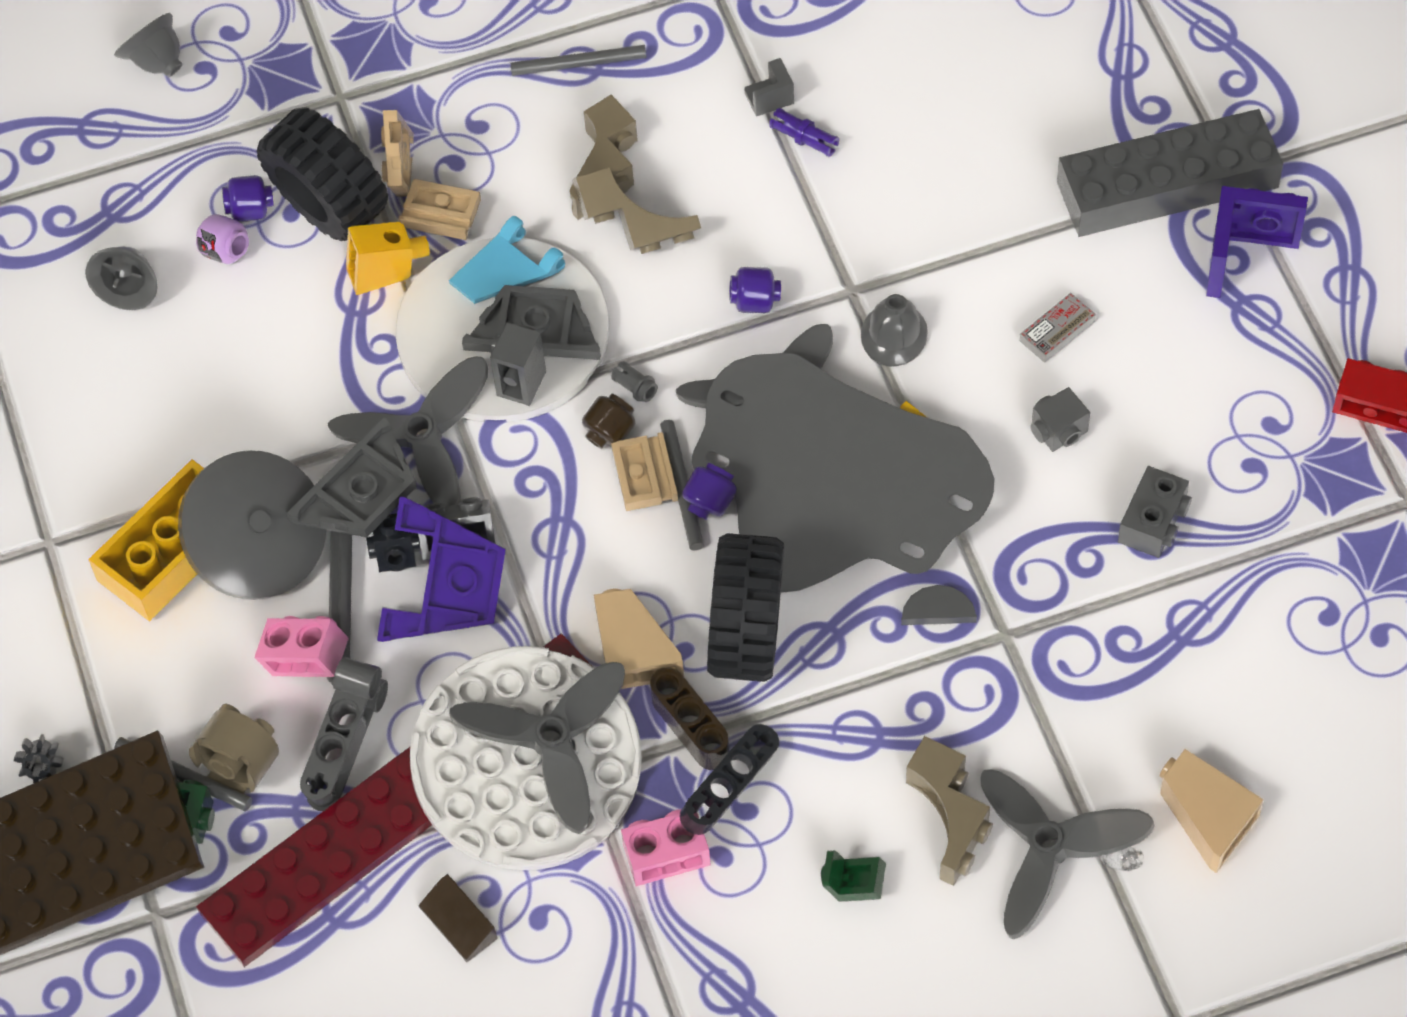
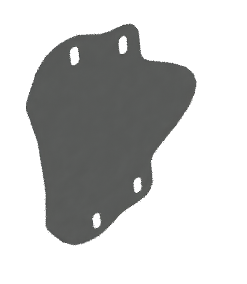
[691,353,995,593]

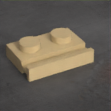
[398,179,481,240]
[611,432,678,511]

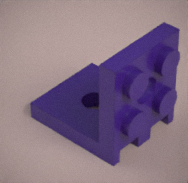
[1206,186,1308,298]

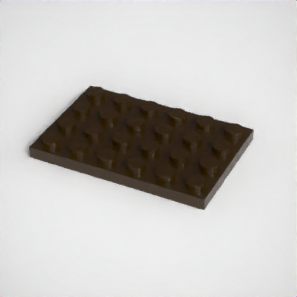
[0,730,205,955]

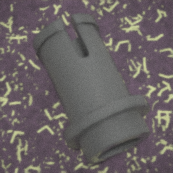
[611,361,658,402]

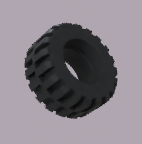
[256,107,388,241]
[707,533,784,682]

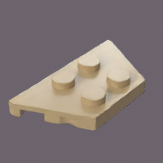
[381,110,414,197]

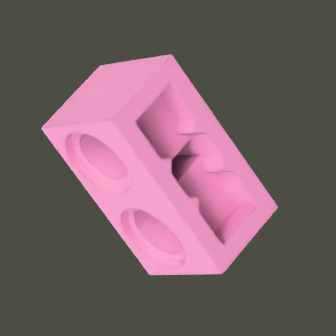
[254,616,349,677]
[621,809,710,886]

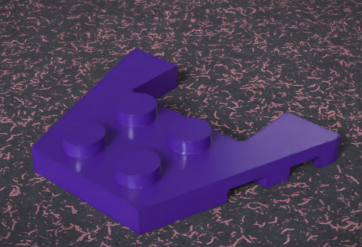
[377,496,506,642]

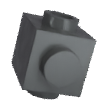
[1030,387,1090,452]

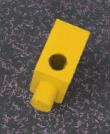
[346,222,430,295]

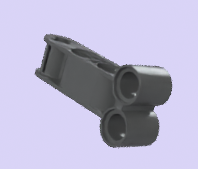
[300,657,388,811]

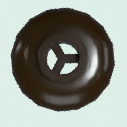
[582,393,636,449]

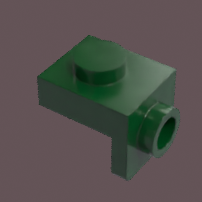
[178,780,215,844]
[821,850,886,902]

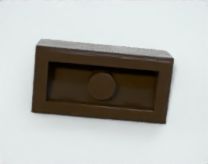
[418,874,498,962]

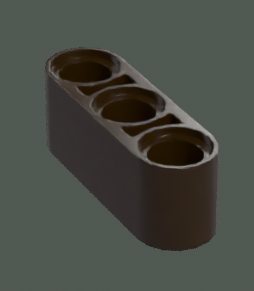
[650,667,729,770]

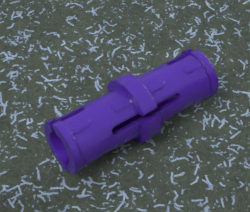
[769,108,840,157]

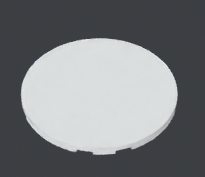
[396,238,609,422]
[410,646,642,870]

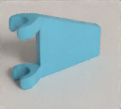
[449,216,566,304]

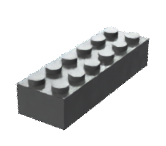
[1057,109,1283,237]

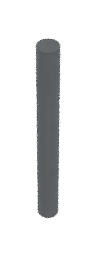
[510,45,646,76]
[660,420,704,551]
[114,737,252,812]

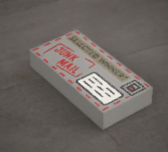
[1019,293,1096,362]

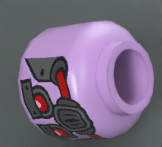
[196,214,249,264]

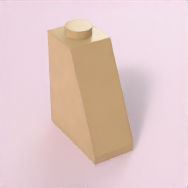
[594,588,684,689]
[1159,749,1264,873]

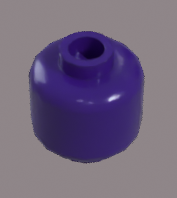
[222,175,274,222]
[729,267,781,313]
[682,463,737,520]

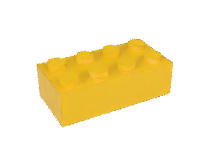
[88,459,204,622]

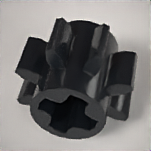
[14,734,64,783]

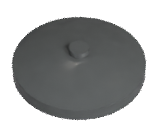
[178,450,327,600]

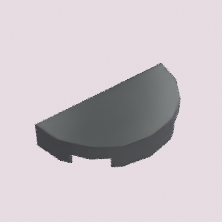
[901,585,977,625]

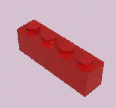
[1332,358,1407,433]

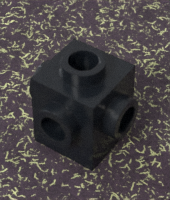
[366,513,421,573]

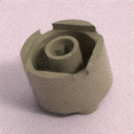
[189,704,279,794]

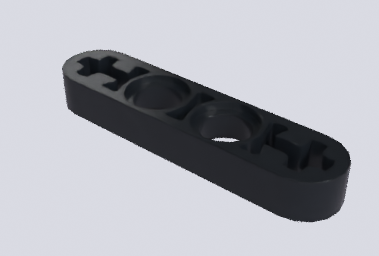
[679,724,779,835]

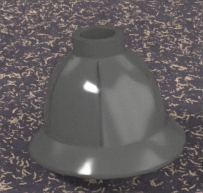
[114,13,183,78]
[85,246,158,310]
[861,294,928,366]

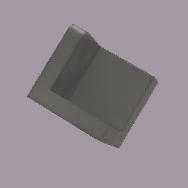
[744,58,794,117]

